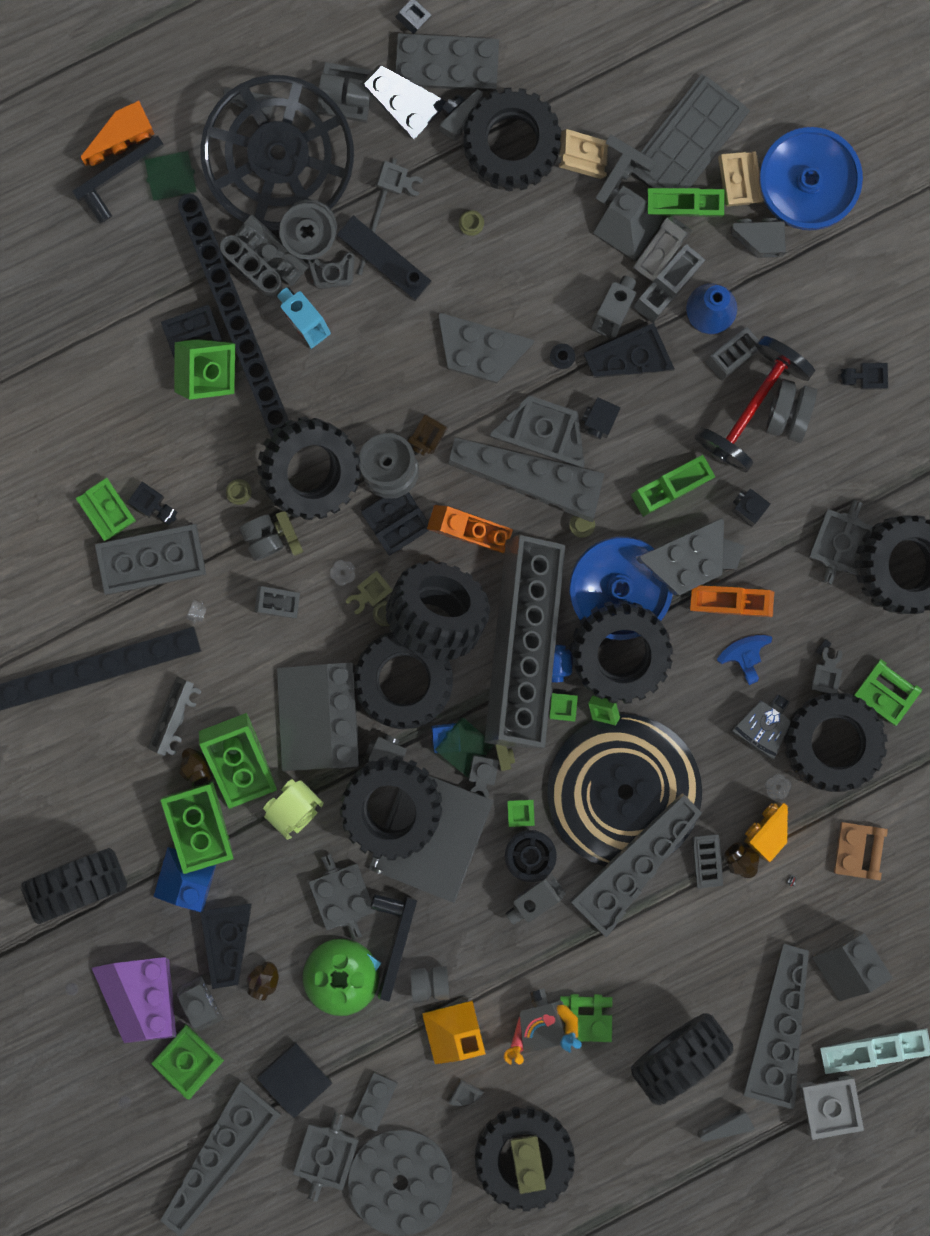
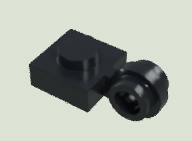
[838,363,888,390]
[128,481,178,525]

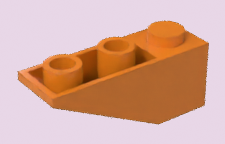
[81,101,155,166]
[427,505,513,554]

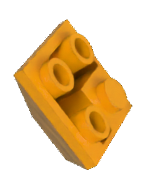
[744,802,788,862]
[422,1000,485,1064]

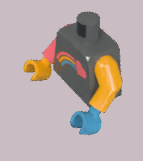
[504,988,581,1065]

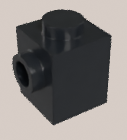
[582,397,621,440]
[732,488,771,527]

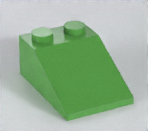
[199,713,277,809]
[161,781,234,874]

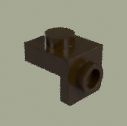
[407,414,448,456]

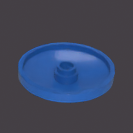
[759,127,863,230]
[569,536,673,640]

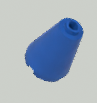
[686,283,737,335]

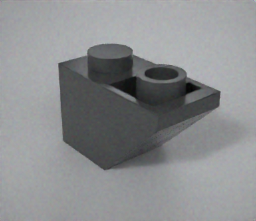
[731,218,786,258]

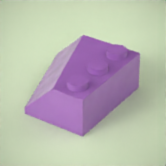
[92,957,176,1043]

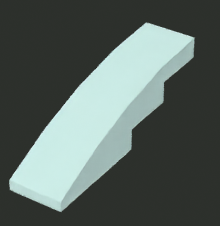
[820,1028,930,1074]

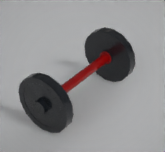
[694,336,815,472]

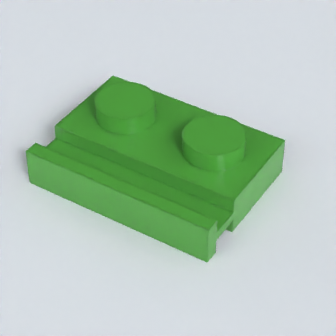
[76,478,136,542]

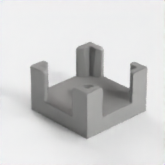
[799,1075,864,1140]

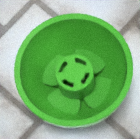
[303,939,379,1016]

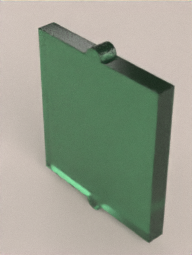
[145,151,197,201]
[435,717,494,778]

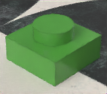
[549,693,578,722]
[588,696,620,725]
[507,800,535,827]

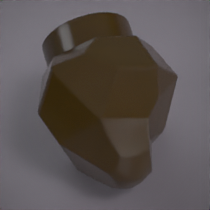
[179,748,211,786]
[724,842,759,878]
[246,961,279,1001]

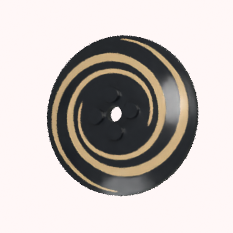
[547,714,702,867]

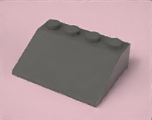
[277,663,360,771]

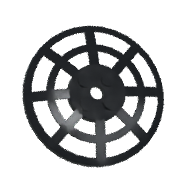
[200,75,354,230]

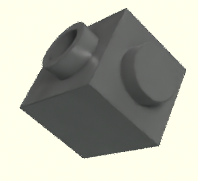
[366,734,408,762]

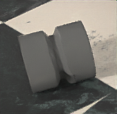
[239,514,284,561]
[411,966,450,1003]

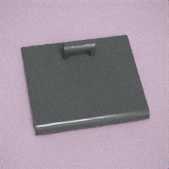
[369,776,494,903]

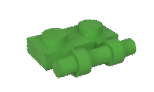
[560,994,612,1042]

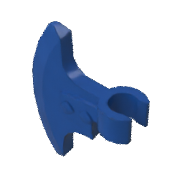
[717,635,772,685]

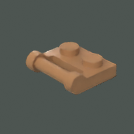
[834,822,888,881]

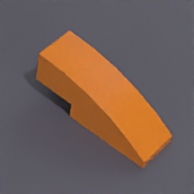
[690,585,774,617]

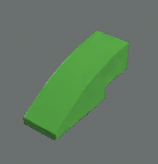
[648,188,724,217]
[631,455,715,517]

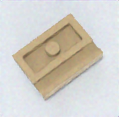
[559,129,608,179]
[718,151,764,207]

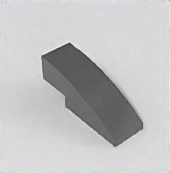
[634,244,705,323]

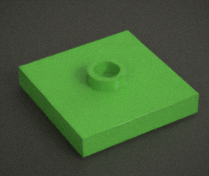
[151,1025,224,1100]

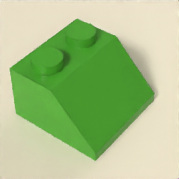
[174,340,235,400]

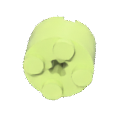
[263,779,324,840]

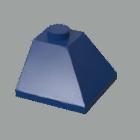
[153,847,217,912]

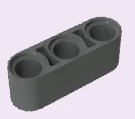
[220,235,283,297]

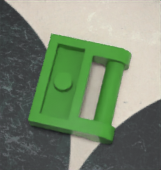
[853,658,922,726]

